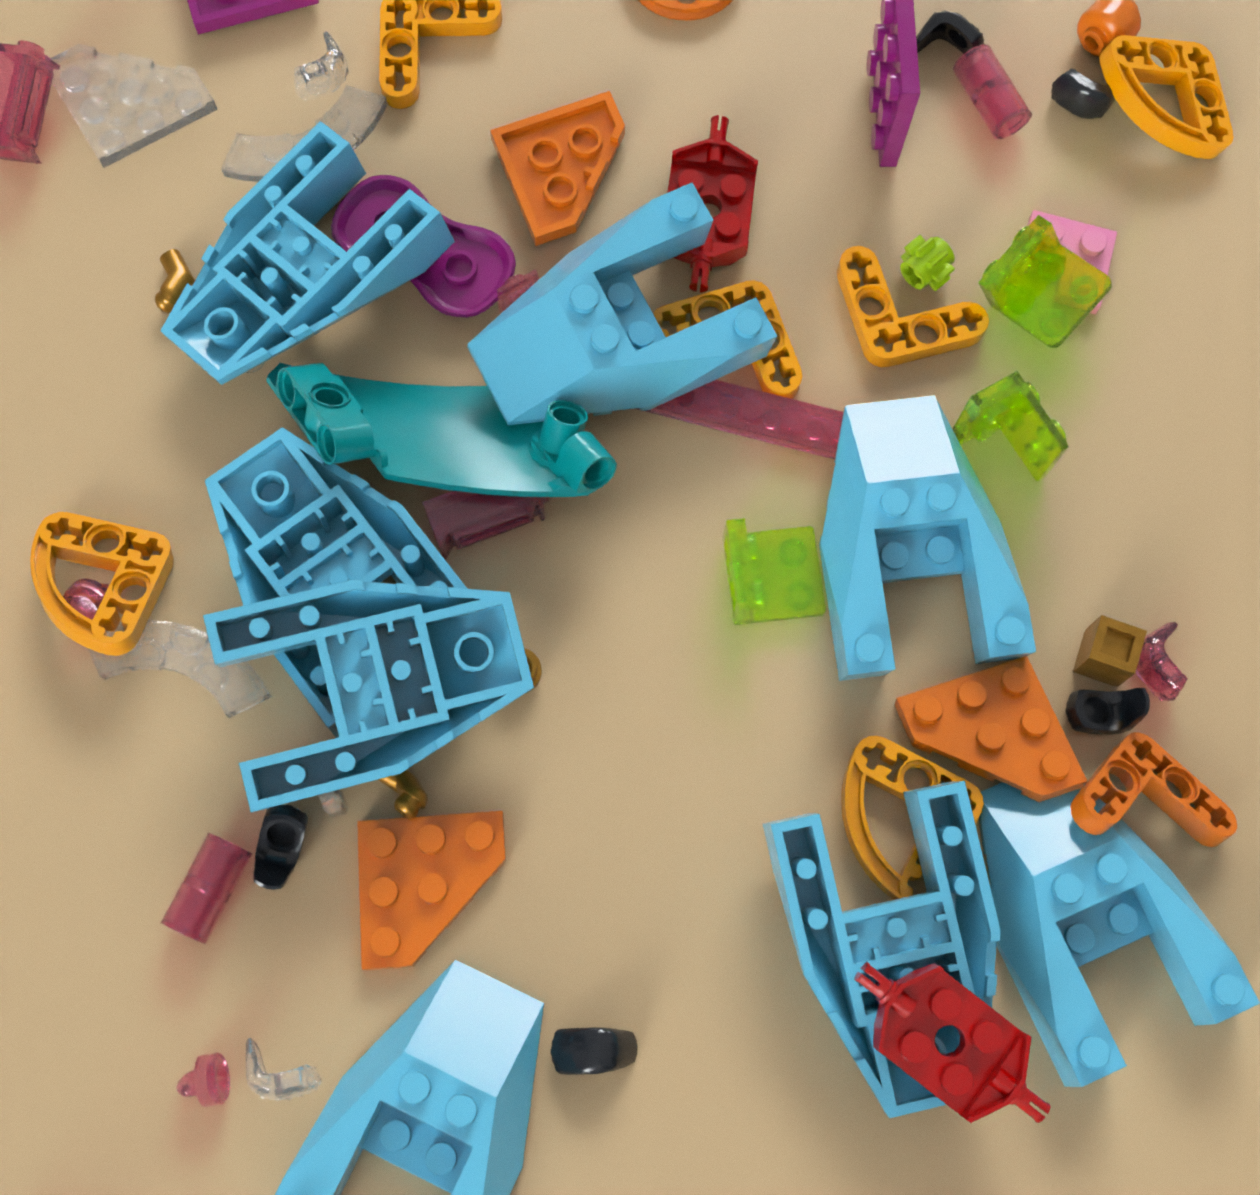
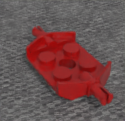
[667,115,758,293]
[854,962,1051,1123]

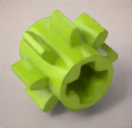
[900,235,955,291]

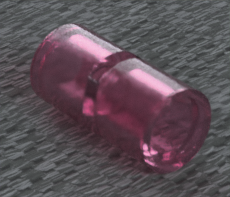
[953,44,1032,139]
[160,832,252,944]

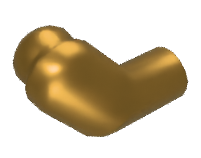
[155,249,195,313]
[378,770,428,819]

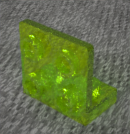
[952,371,1069,481]
[722,518,826,625]

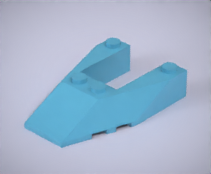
[160,121,455,385]
[467,182,777,425]
[819,395,1036,681]
[205,427,467,738]
[203,579,534,812]
[762,781,1001,1118]
[979,782,1260,1087]
[275,960,544,1195]

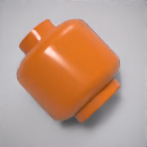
[1077,0,1141,57]

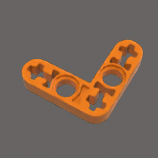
[1070,732,1237,847]

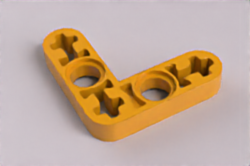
[379,0,502,109]
[837,246,989,368]
[653,280,802,402]

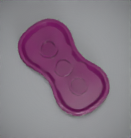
[331,175,516,318]

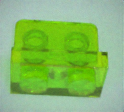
[978,215,1112,348]

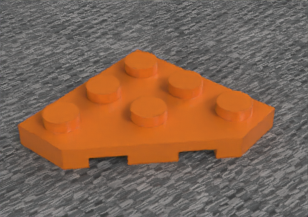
[490,91,625,246]
[895,656,1087,802]
[357,811,506,971]

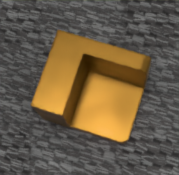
[1073,615,1147,687]

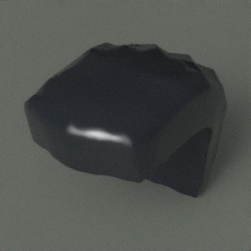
[916,10,984,58]
[1051,68,1115,119]
[1065,688,1150,735]
[253,804,308,890]
[550,1027,638,1075]

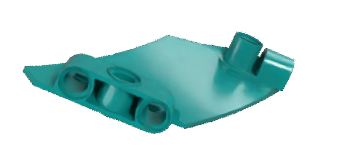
[266,362,617,497]

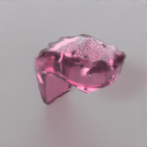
[1136,622,1188,701]

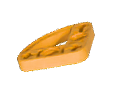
[1099,35,1234,159]
[30,512,174,656]
[841,735,984,900]

